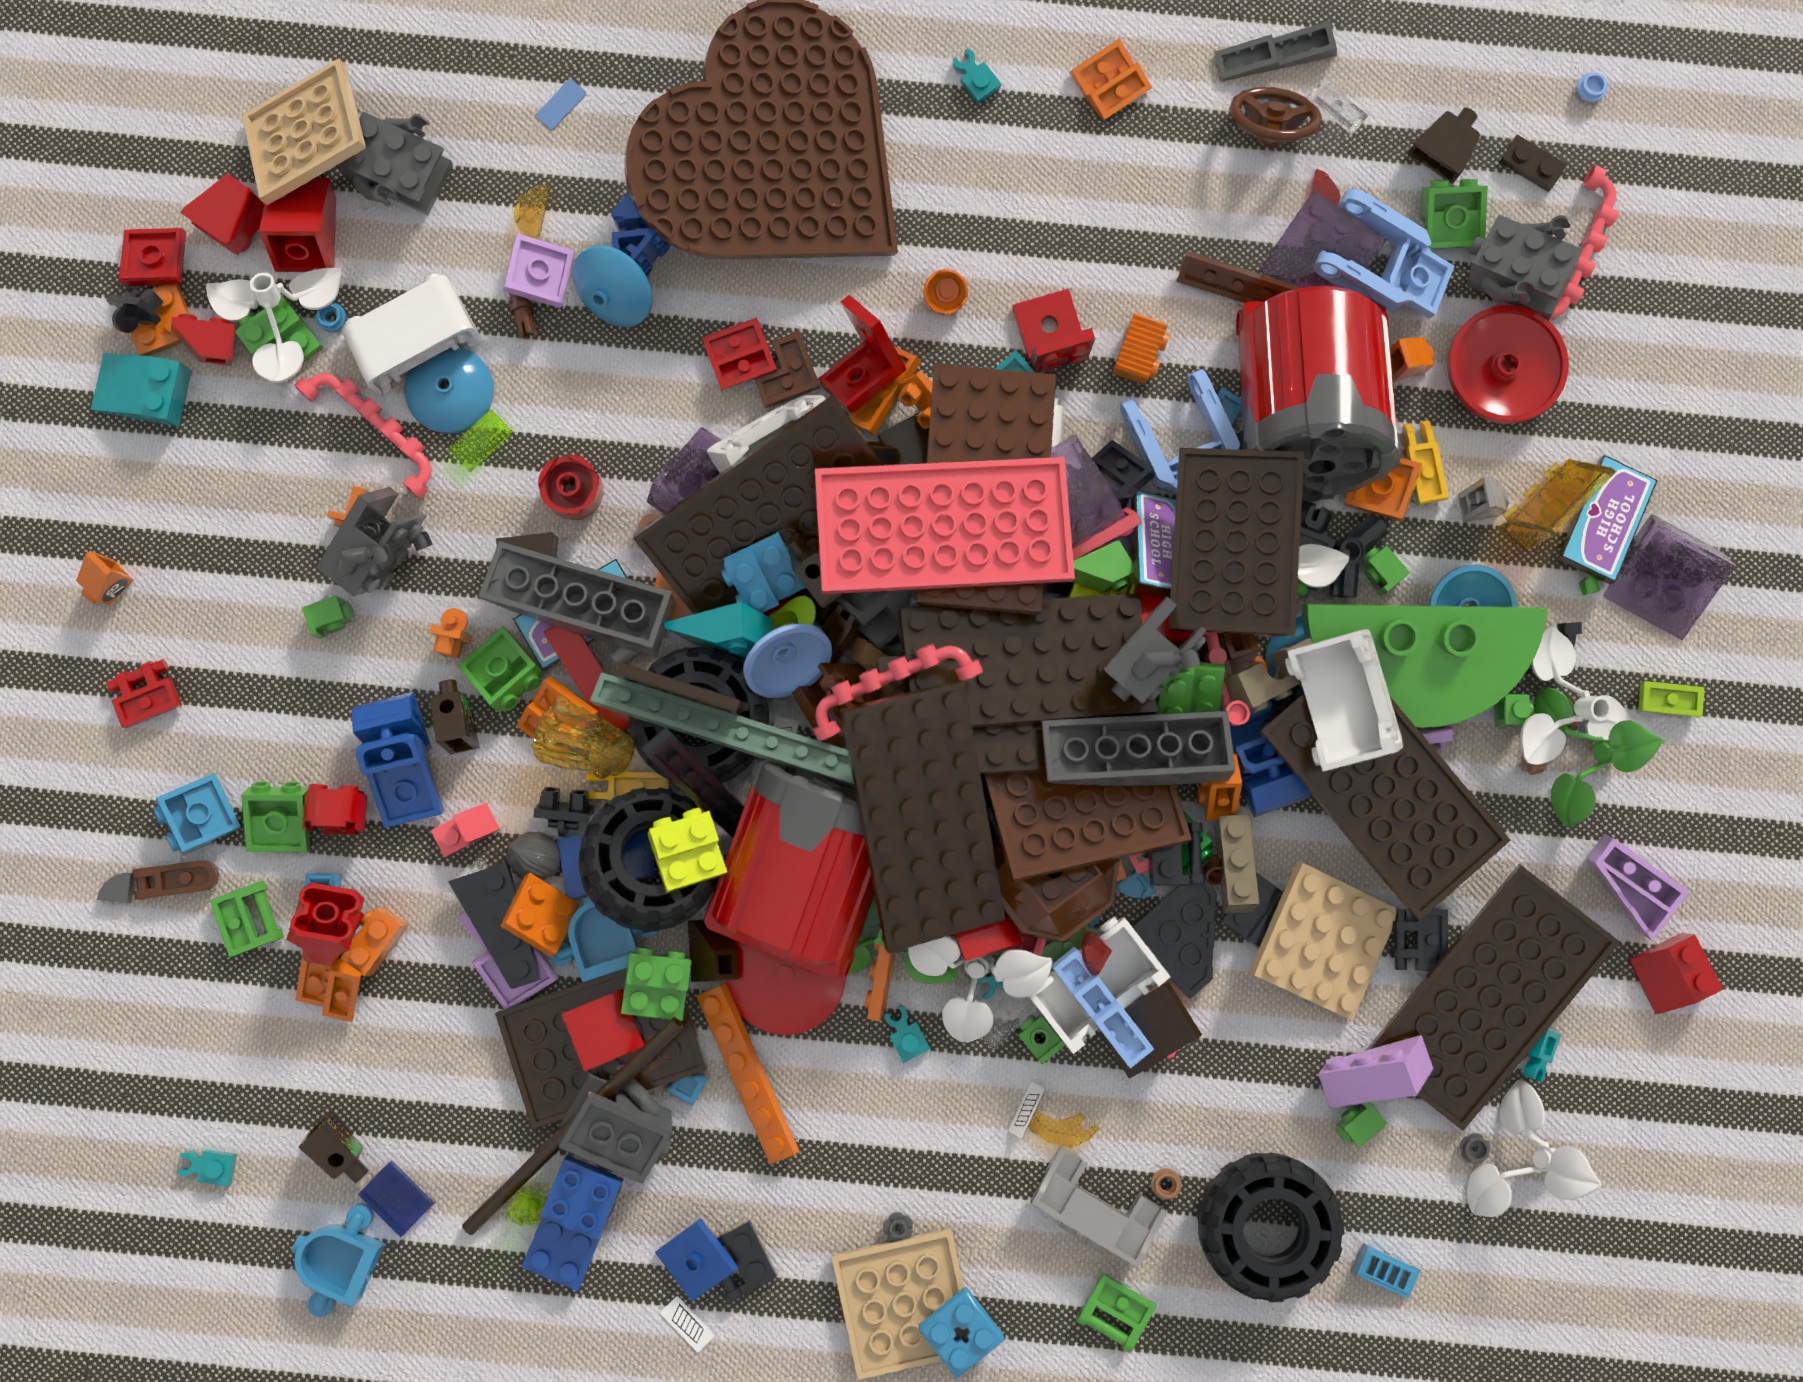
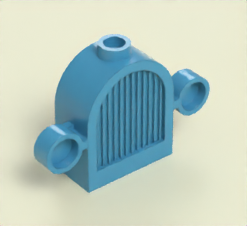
[549,897,660,982]
[292,1203,386,1317]

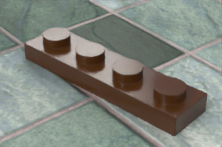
[1177,251,1299,304]

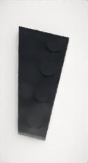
[448,862,542,989]

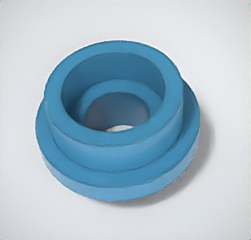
[316,302,347,332]

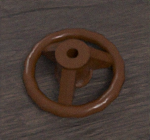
[1229,87,1322,147]

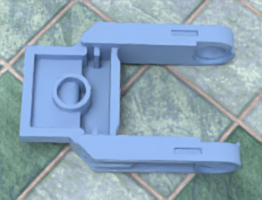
[1314,189,1455,318]
[1120,369,1240,494]

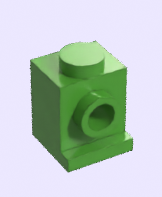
[1362,545,1410,596]
[302,596,354,639]
[1494,694,1534,727]
[1017,1014,1065,1064]
[1335,1102,1387,1148]

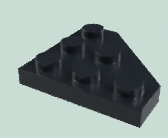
[1132,881,1217,999]

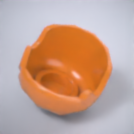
[923,269,969,315]

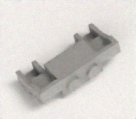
[1030,1146,1167,1268]

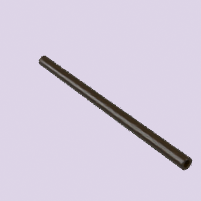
[462,1017,684,1235]

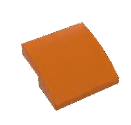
[1069,38,1153,120]
[516,676,598,762]
[295,954,362,1022]

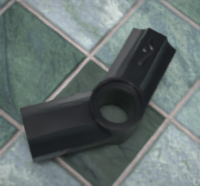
[1329,514,1389,598]

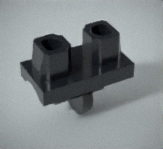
[106,287,164,333]
[534,787,594,838]

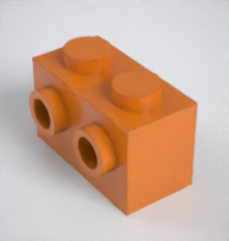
[1197,754,1242,821]
[340,908,409,977]

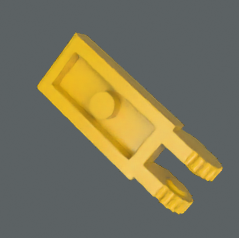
[1402,420,1449,506]
[586,771,670,801]

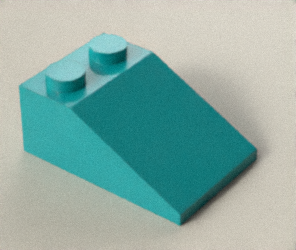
[91,353,192,427]
[664,602,775,660]

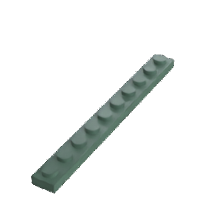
[590,672,854,787]

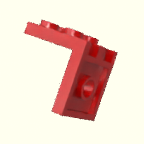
[1012,288,1095,373]
[818,295,907,414]

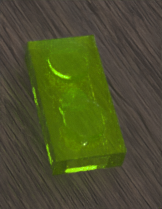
[448,409,513,472]

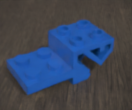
[612,192,671,277]
[352,692,445,828]
[1230,699,1311,818]
[521,1155,624,1291]

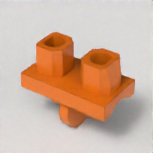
[898,370,932,429]
[429,608,473,659]

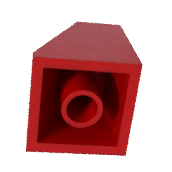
[259,178,336,272]

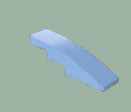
[1051,947,1154,1068]

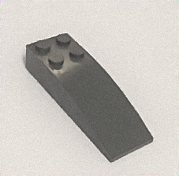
[478,541,675,657]
[1042,711,1236,786]

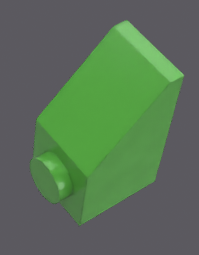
[1070,540,1134,593]

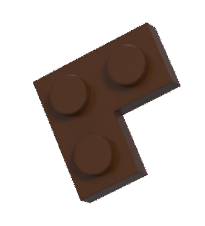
[754,331,820,409]

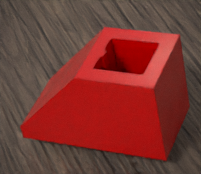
[171,314,235,366]

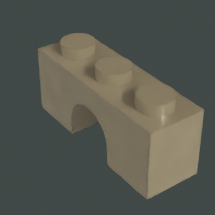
[1224,638,1313,713]
[1214,815,1259,914]

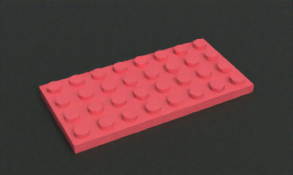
[815,457,1075,594]

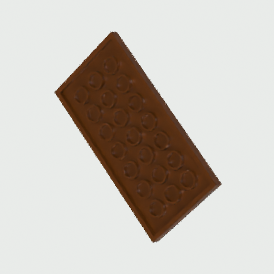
[916,364,1056,615]

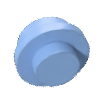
[1577,72,1607,102]

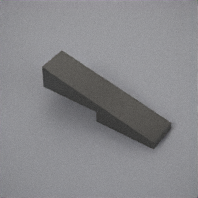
[1215,21,1337,82]

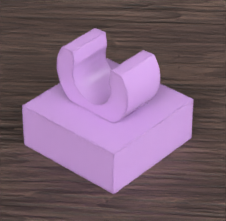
[1416,725,1453,751]

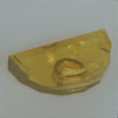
[514,185,551,240]

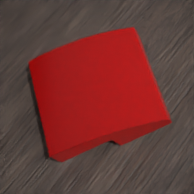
[702,317,777,391]
[954,912,1023,963]
[562,989,645,1072]

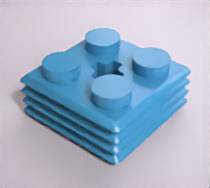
[919,1287,1004,1378]

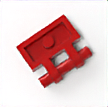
[106,659,182,729]

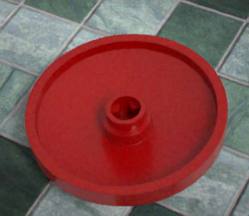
[1447,305,1569,424]
[726,940,846,1035]

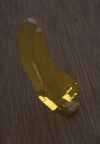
[1028,1110,1099,1147]

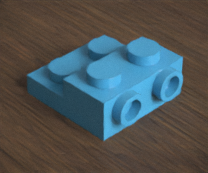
[721,532,806,613]
[153,773,241,856]

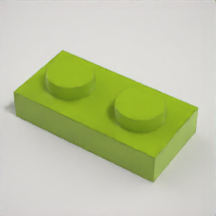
[1638,681,1704,718]

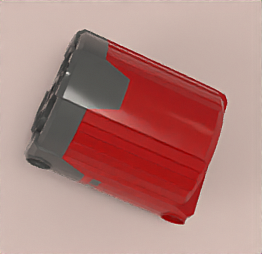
[1236,286,1401,502]
[704,758,875,979]

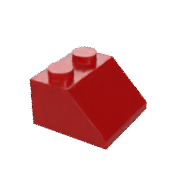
[1628,933,1724,1014]

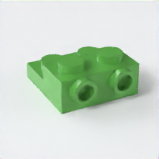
[1421,179,1488,249]
[234,296,324,363]
[458,626,545,713]
[1152,662,1225,715]
[241,781,310,852]
[621,947,692,1021]

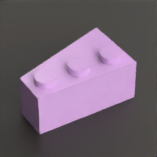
[1586,834,1689,941]
[1318,1035,1433,1108]

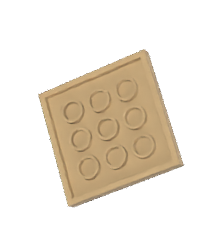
[242,58,366,205]
[1249,861,1397,1021]
[831,1228,968,1380]

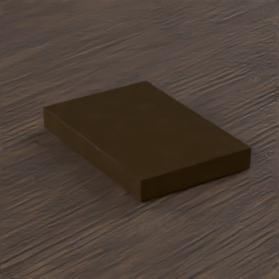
[1099,982,1202,1079]

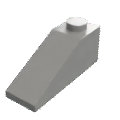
[1457,476,1509,523]

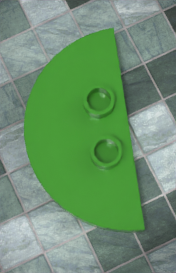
[1301,603,1547,728]

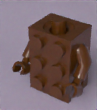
[792,663,880,750]

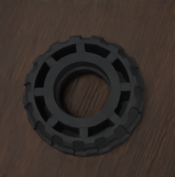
[629,646,769,783]
[579,787,722,932]
[1197,1152,1345,1302]

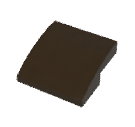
[877,413,929,465]

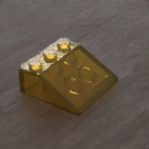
[1498,459,1616,551]

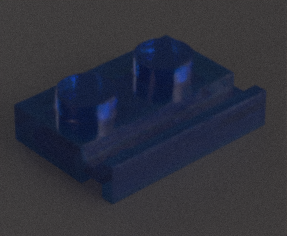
[358,1160,435,1238]

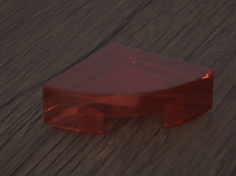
[1309,169,1340,206]
[1081,931,1112,976]

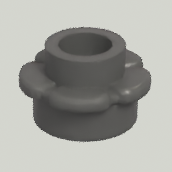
[1460,1133,1490,1164]
[883,1212,913,1242]

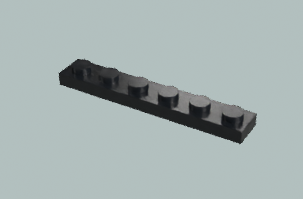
[641,728,744,838]

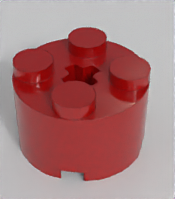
[538,455,604,520]
[302,784,368,835]

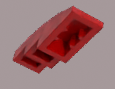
[544,626,629,737]

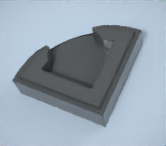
[97,873,134,903]

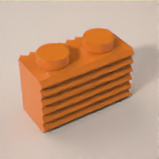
[1112,313,1170,385]

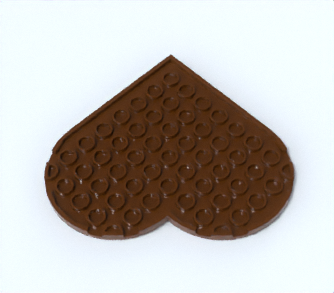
[624,0,898,260]

